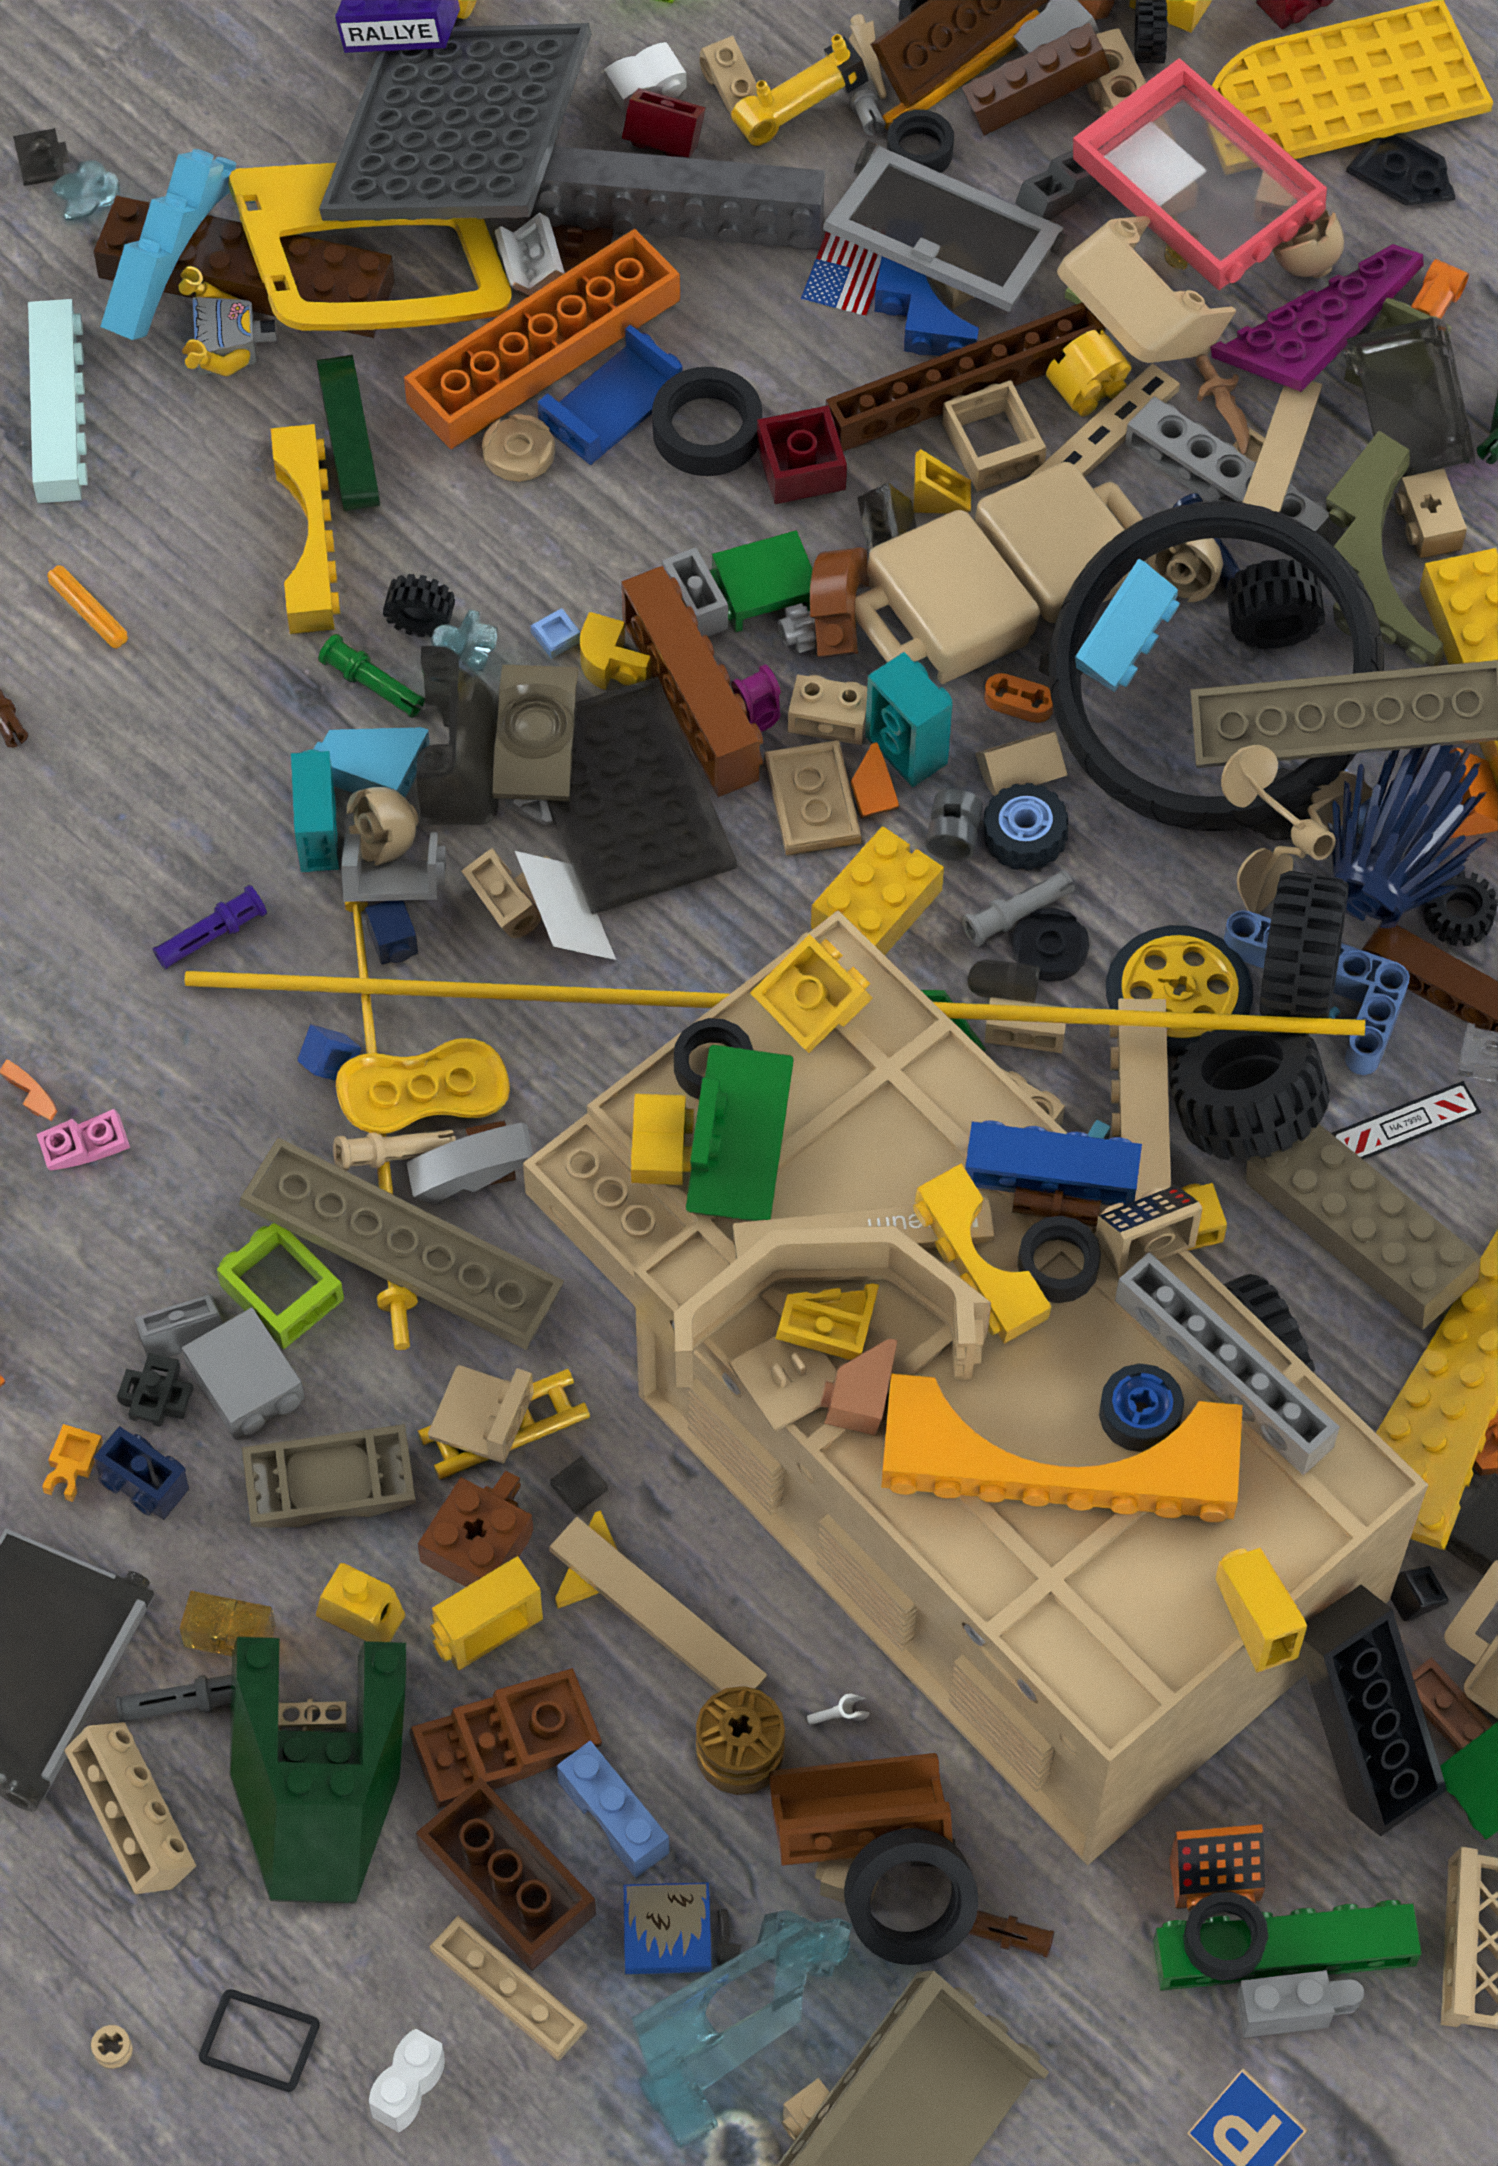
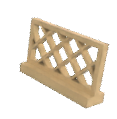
[1441,1847,1498,2029]

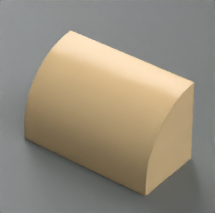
[975,731,1068,796]
[984,997,1066,1053]

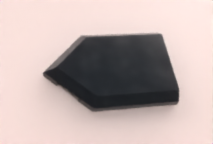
[1346,133,1455,206]

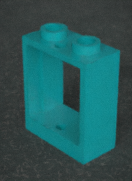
[291,749,339,872]

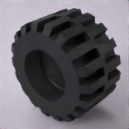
[1226,559,1325,649]

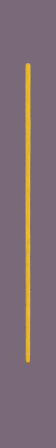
[184,971,1365,1036]

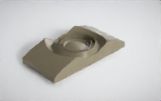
[492,664,578,801]
[242,1424,416,1528]

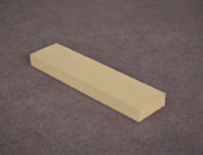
[429,1915,587,2061]

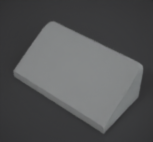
[134,1294,222,1357]

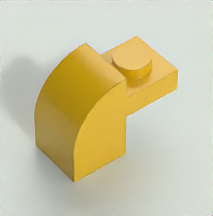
[580,612,651,690]

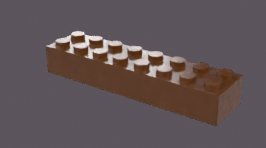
[94,195,395,338]

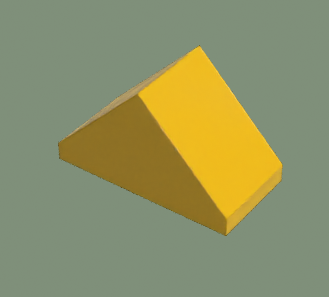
[913,449,971,514]

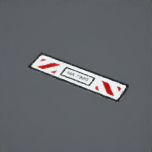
[1331,1081,1481,1160]

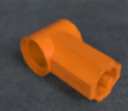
[1411,259,1469,319]

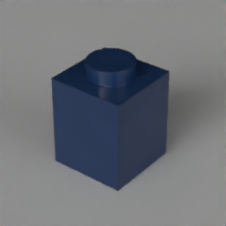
[365,900,418,965]

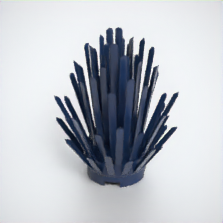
[1328,744,1487,928]

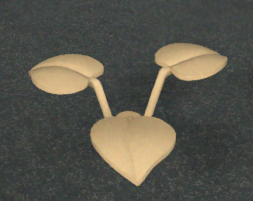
[1221,745,1373,914]

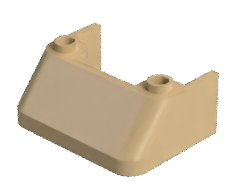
[1057,216,1236,363]

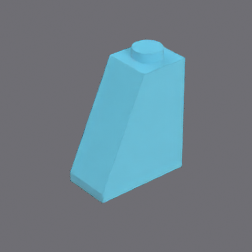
[313,727,431,798]

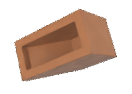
[820,1338,898,1435]

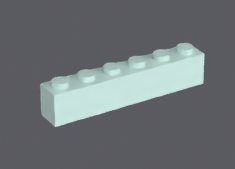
[28,299,88,503]

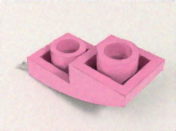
[36,1109,130,1171]

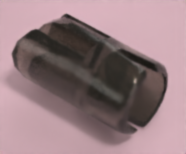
[967,959,1040,1003]

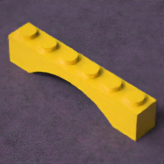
[271,424,341,634]

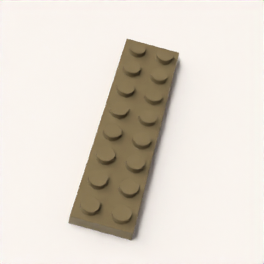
[1190,660,1498,768]
[239,1137,564,1350]

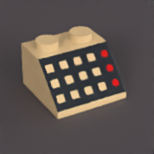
[1095,1185,1203,1277]

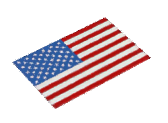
[801,229,886,316]

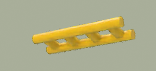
[417,1368,590,1480]

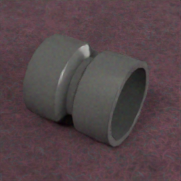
[926,789,983,861]

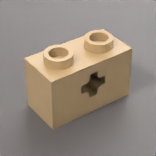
[1394,469,1467,558]

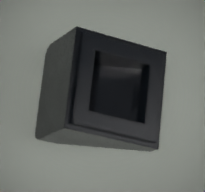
[1390,1566,1450,1621]

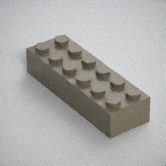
[1246,1124,1481,1330]

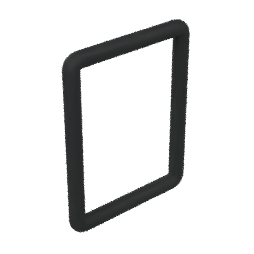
[199,1989,320,2092]

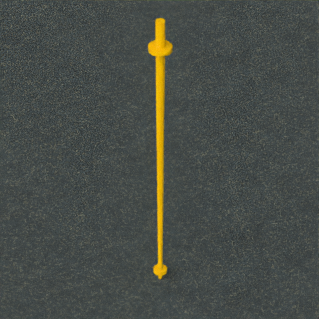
[344,901,418,1350]

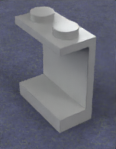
[341,832,446,902]

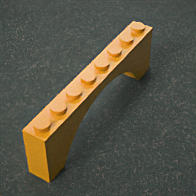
[881,1374,1243,1522]

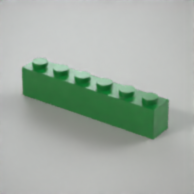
[1153,1900,1422,1991]

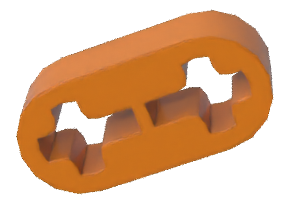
[984,673,1053,723]

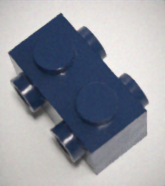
[94,1426,189,1520]

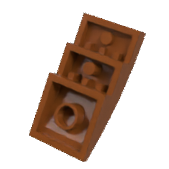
[409,1668,602,1809]

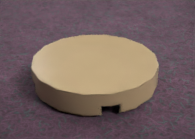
[482,414,556,482]

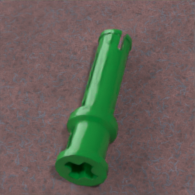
[318,634,425,718]

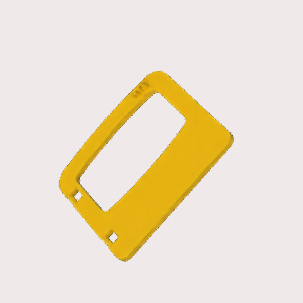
[228,163,512,331]

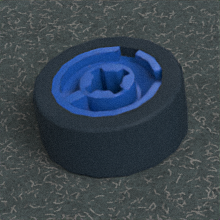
[1099,1363,1184,1452]

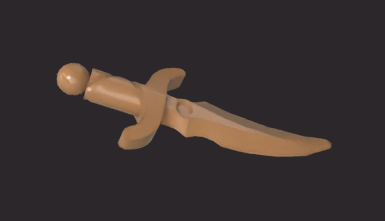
[1196,355,1249,455]

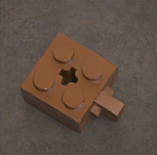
[418,1470,533,1587]

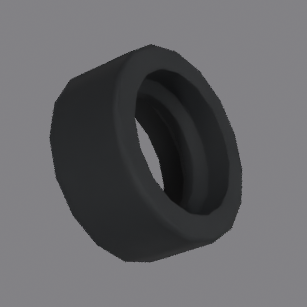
[887,110,954,173]
[674,1018,754,1100]
[1017,1216,1101,1303]
[1183,1892,1268,1981]

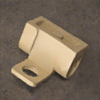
[461,848,550,938]

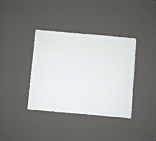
[515,851,616,960]

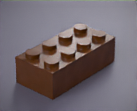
[416,1777,596,1971]

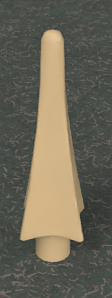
[849,14,887,99]

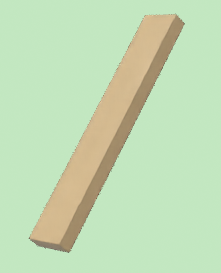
[1243,381,1323,512]
[549,1517,767,1692]

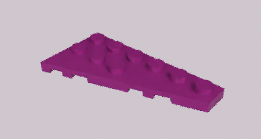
[1210,244,1424,392]

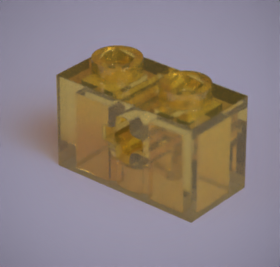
[179,1590,276,1657]

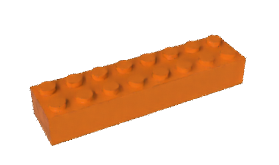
[404,229,680,450]

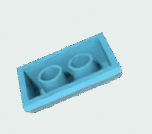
[1075,559,1180,692]

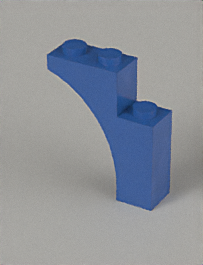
[874,221,979,356]

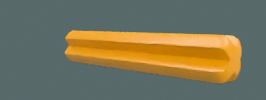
[47,565,128,649]

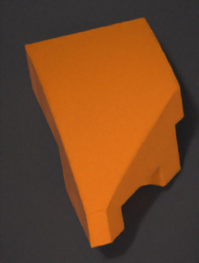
[851,742,899,818]
[0,1059,58,1121]

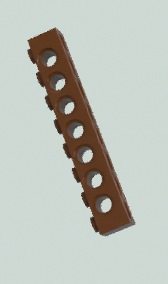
[825,302,1106,452]

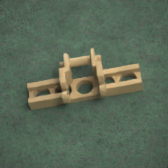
[278,1698,347,1731]

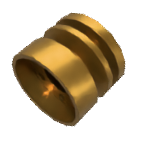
[696,1686,785,1795]

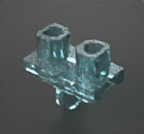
[431,610,498,678]

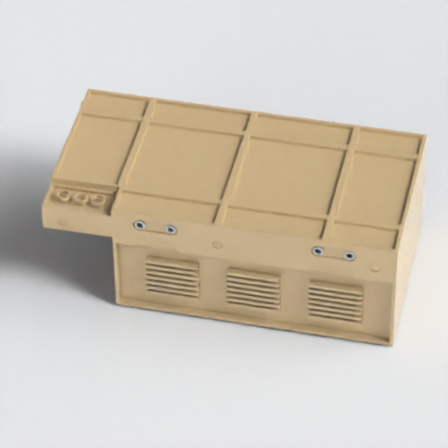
[523,911,1428,1866]

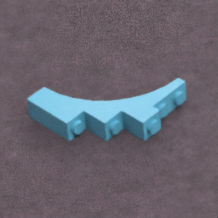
[100,149,237,340]

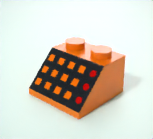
[1169,1824,1265,1912]

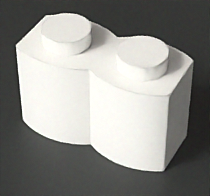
[604,42,687,115]
[369,2029,445,2133]

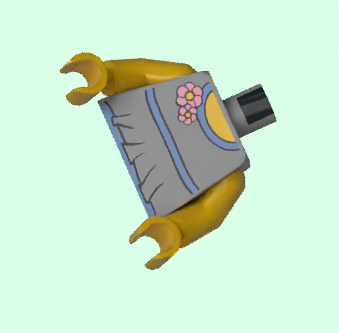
[178,266,277,377]

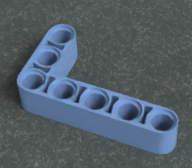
[1224,910,1410,1075]

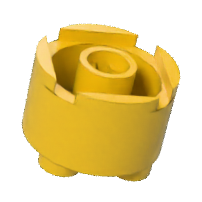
[1046,330,1132,417]

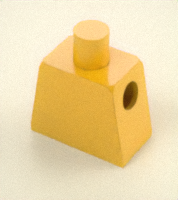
[316,1563,406,1642]

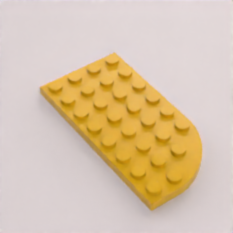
[1205,0,1493,176]

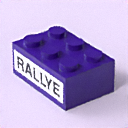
[335,0,460,53]

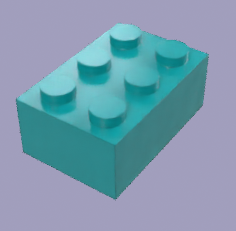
[865,652,953,788]

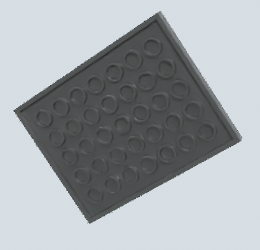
[319,23,592,221]

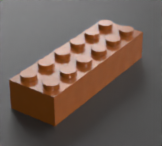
[621,565,763,797]

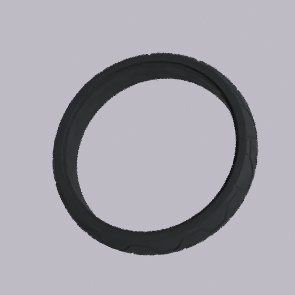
[1049,501,1384,831]

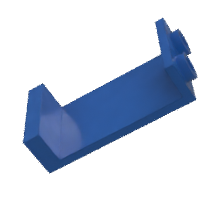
[537,325,683,465]

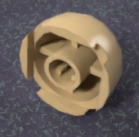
[1272,210,1344,278]
[1147,538,1223,602]
[347,787,418,866]

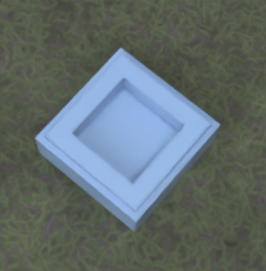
[531,608,581,659]

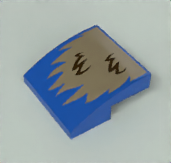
[623,1882,712,1974]

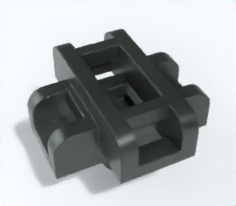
[117,1353,193,1427]

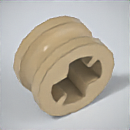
[91,2025,133,2069]

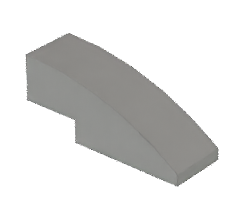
[406,1123,533,1205]

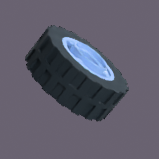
[983,783,1068,871]

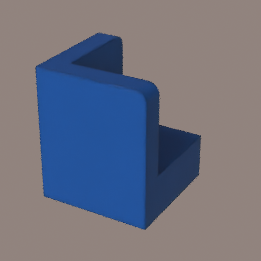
[298,1024,362,1081]

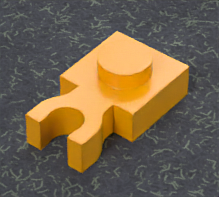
[42,1424,103,1502]

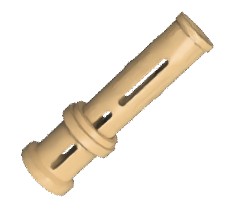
[333,1130,456,1171]

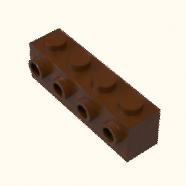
[962,23,1111,136]

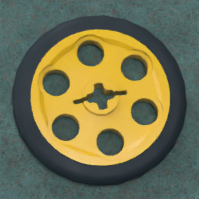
[1106,925,1253,1056]

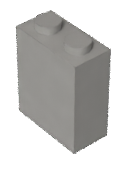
[182,1308,305,1439]

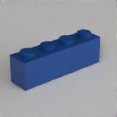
[965,1120,1142,1206]

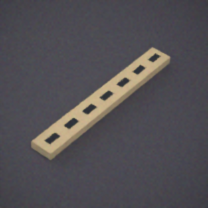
[1027,363,1180,478]

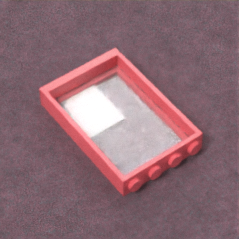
[1073,58,1327,290]

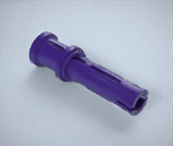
[152,885,267,970]

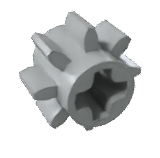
[778,604,816,653]

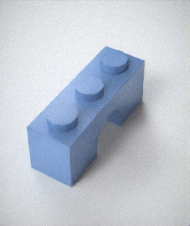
[557,1740,669,1878]

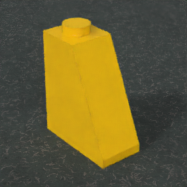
[1215,1547,1307,1673]

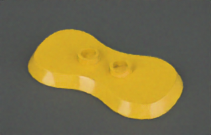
[336,1038,510,1134]

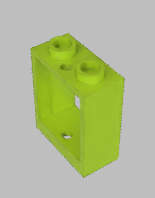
[216,1223,344,1350]

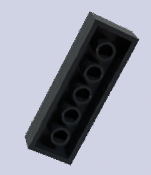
[1300,1585,1447,1836]

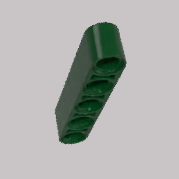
[316,354,380,511]

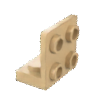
[428,1365,534,1464]

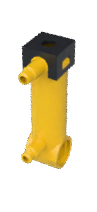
[731,34,869,146]

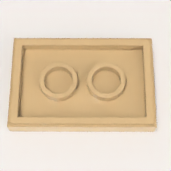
[764,740,861,856]

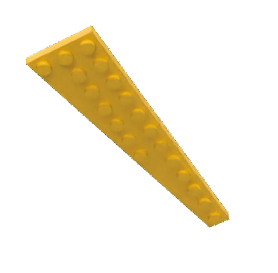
[1376,1230,1498,1551]

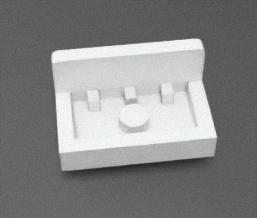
[495,213,565,296]

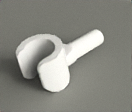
[807,1694,869,1725]

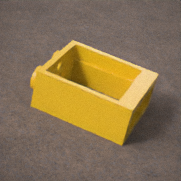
[430,1556,543,1671]

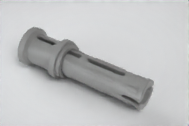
[961,870,1075,947]

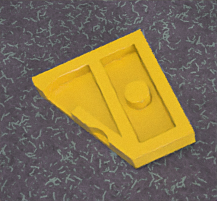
[775,1283,879,1360]

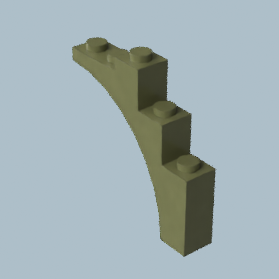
[1326,431,1443,666]

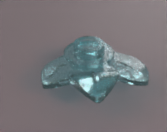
[52,160,120,221]

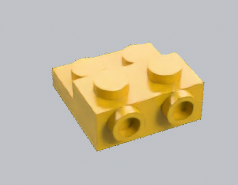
[750,934,873,1053]

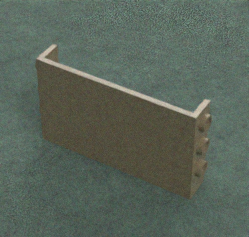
[777,1970,1049,2166]

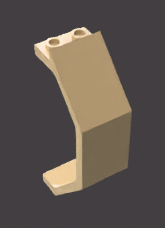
[674,1226,991,1388]

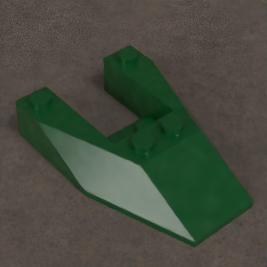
[229,1637,406,1904]

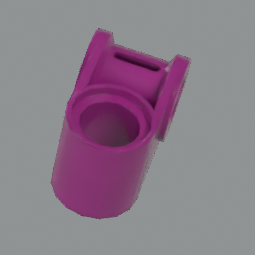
[731,664,781,732]

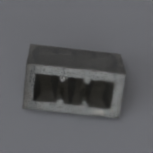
[857,482,917,559]

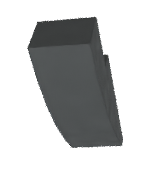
[1015,150,1100,220]

